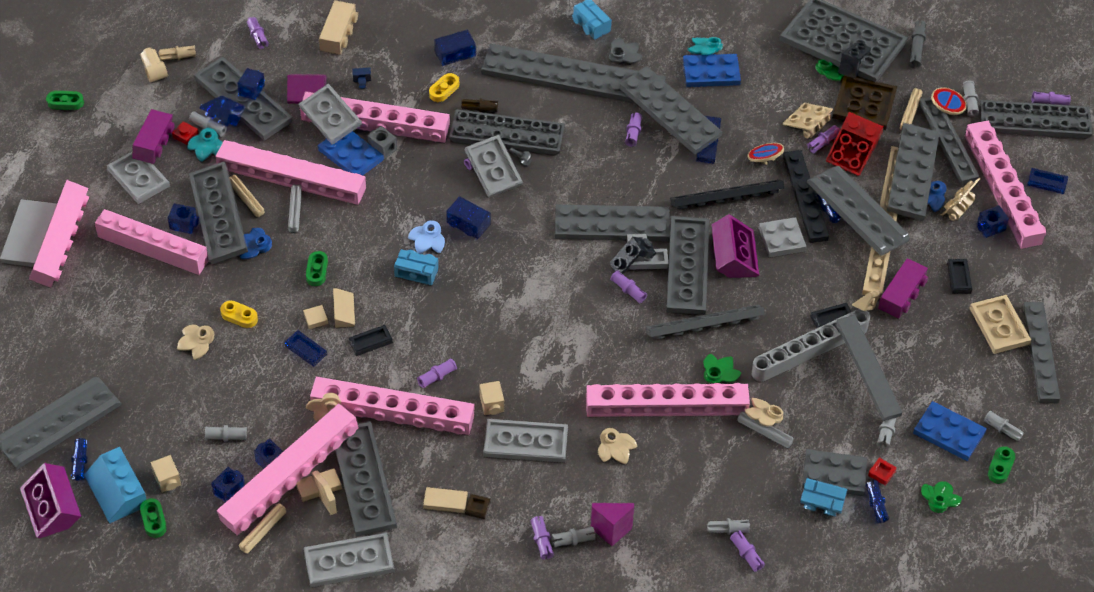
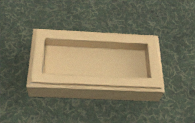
[423,487,468,513]

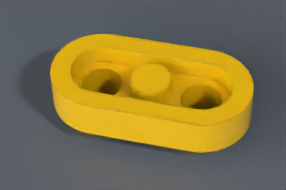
[429,73,459,102]
[220,301,258,328]

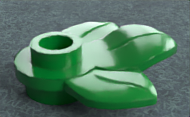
[815,59,844,81]
[703,354,741,384]
[921,481,962,513]

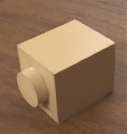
[480,381,504,415]
[151,455,181,492]

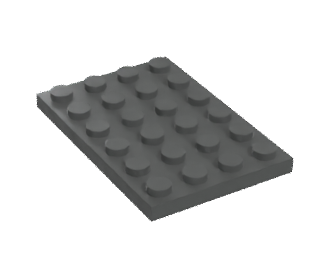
[779,0,908,82]

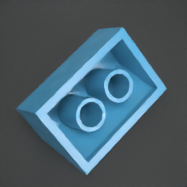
[84,447,146,524]

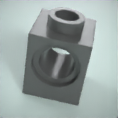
[368,126,397,159]

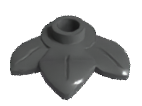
[609,37,643,63]

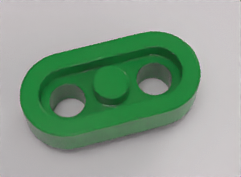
[46,91,84,110]
[306,251,328,286]
[988,447,1016,484]
[140,498,167,538]

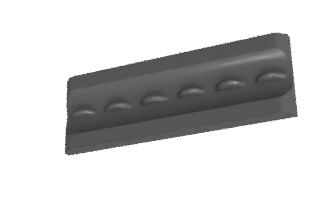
[980,100,1093,139]
[450,109,565,155]
[807,166,910,256]
[0,377,122,470]

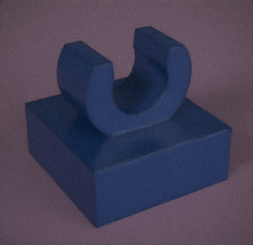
[352,67,371,89]

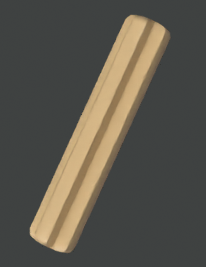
[900,88,922,130]
[230,175,265,217]
[239,504,286,554]

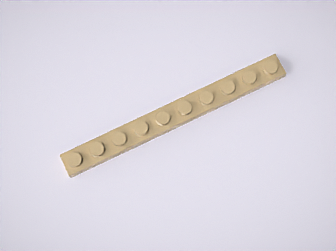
[862,146,898,298]

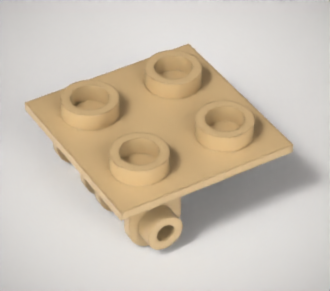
[783,103,833,138]
[941,178,981,221]

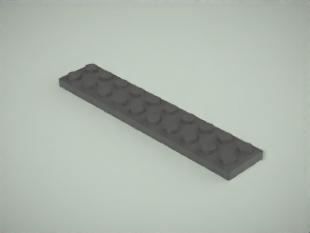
[481,43,666,104]

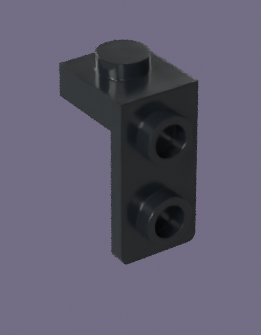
[838,42,871,79]
[610,237,657,274]

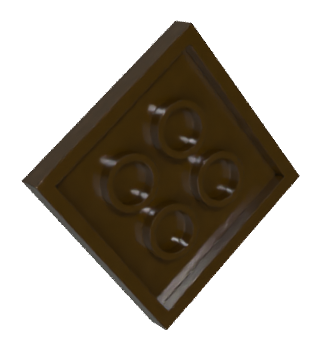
[832,75,898,130]

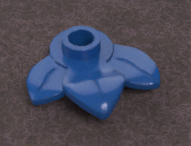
[927,181,946,212]
[240,228,272,259]

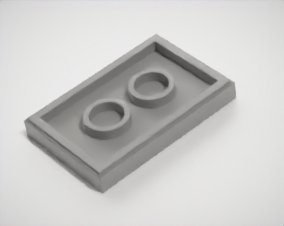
[299,84,362,145]
[465,135,523,198]
[107,152,170,204]

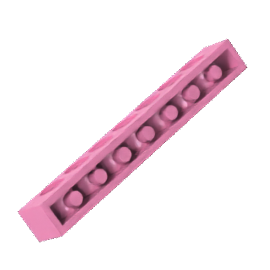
[300,92,450,143]
[965,121,1046,249]
[310,377,474,435]
[586,383,750,417]

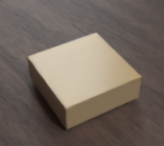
[303,305,328,329]

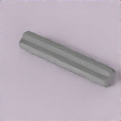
[288,184,302,232]
[738,411,794,448]

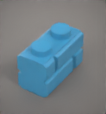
[572,0,612,39]
[394,249,439,285]
[800,478,847,517]

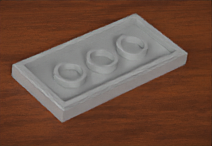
[0,199,57,267]
[483,419,568,463]
[303,533,394,587]

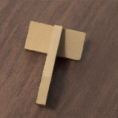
[296,468,342,515]

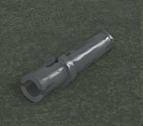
[909,20,926,68]

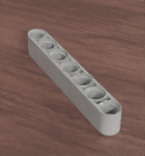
[752,309,870,382]

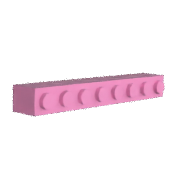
[216,140,366,205]
[217,404,358,535]

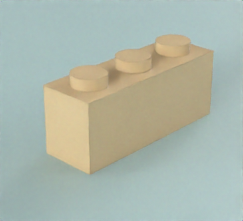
[319,1,358,55]

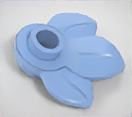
[408,221,445,254]

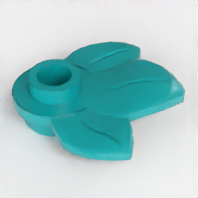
[688,37,723,55]
[187,128,223,162]

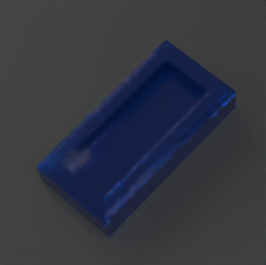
[1027,168,1068,194]
[284,330,327,367]

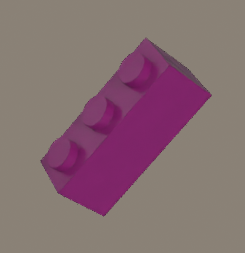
[132,109,175,164]
[878,258,928,319]

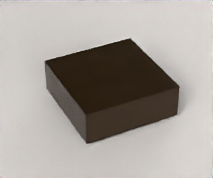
[465,494,491,519]

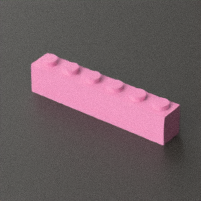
[29,180,89,287]
[95,209,208,275]

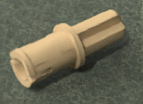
[159,45,196,60]

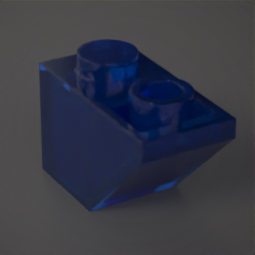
[199,95,246,127]

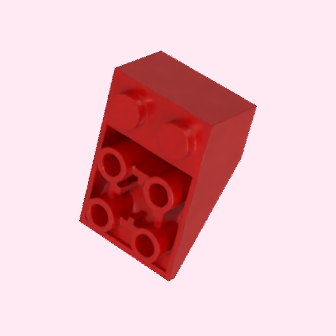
[825,112,883,176]

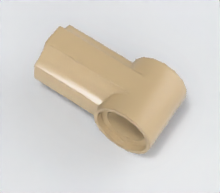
[140,48,168,83]

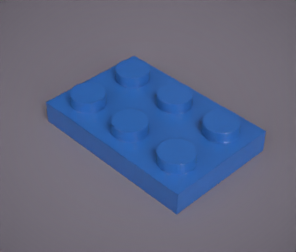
[683,54,741,87]
[318,131,384,176]
[913,401,987,461]

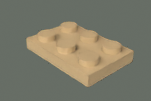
[970,295,1031,354]

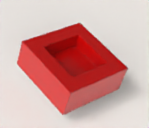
[172,121,199,145]
[868,458,897,486]

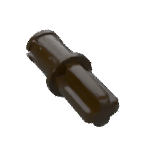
[461,98,498,112]

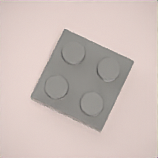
[759,217,806,257]

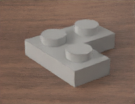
[627,234,668,270]

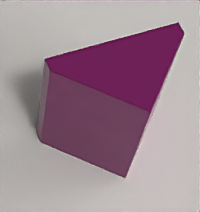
[287,74,326,104]
[590,503,634,546]

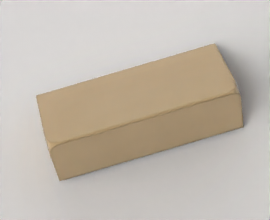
[333,288,355,328]
[852,291,881,311]

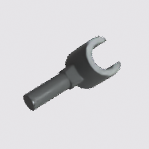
[509,148,532,166]

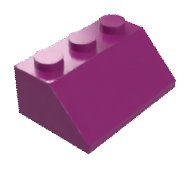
[712,214,759,278]
[20,463,81,538]

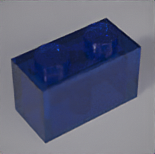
[434,30,476,66]
[446,196,491,239]

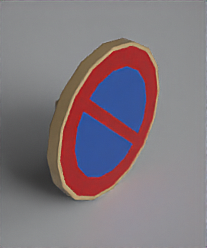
[931,88,966,115]
[748,143,784,165]

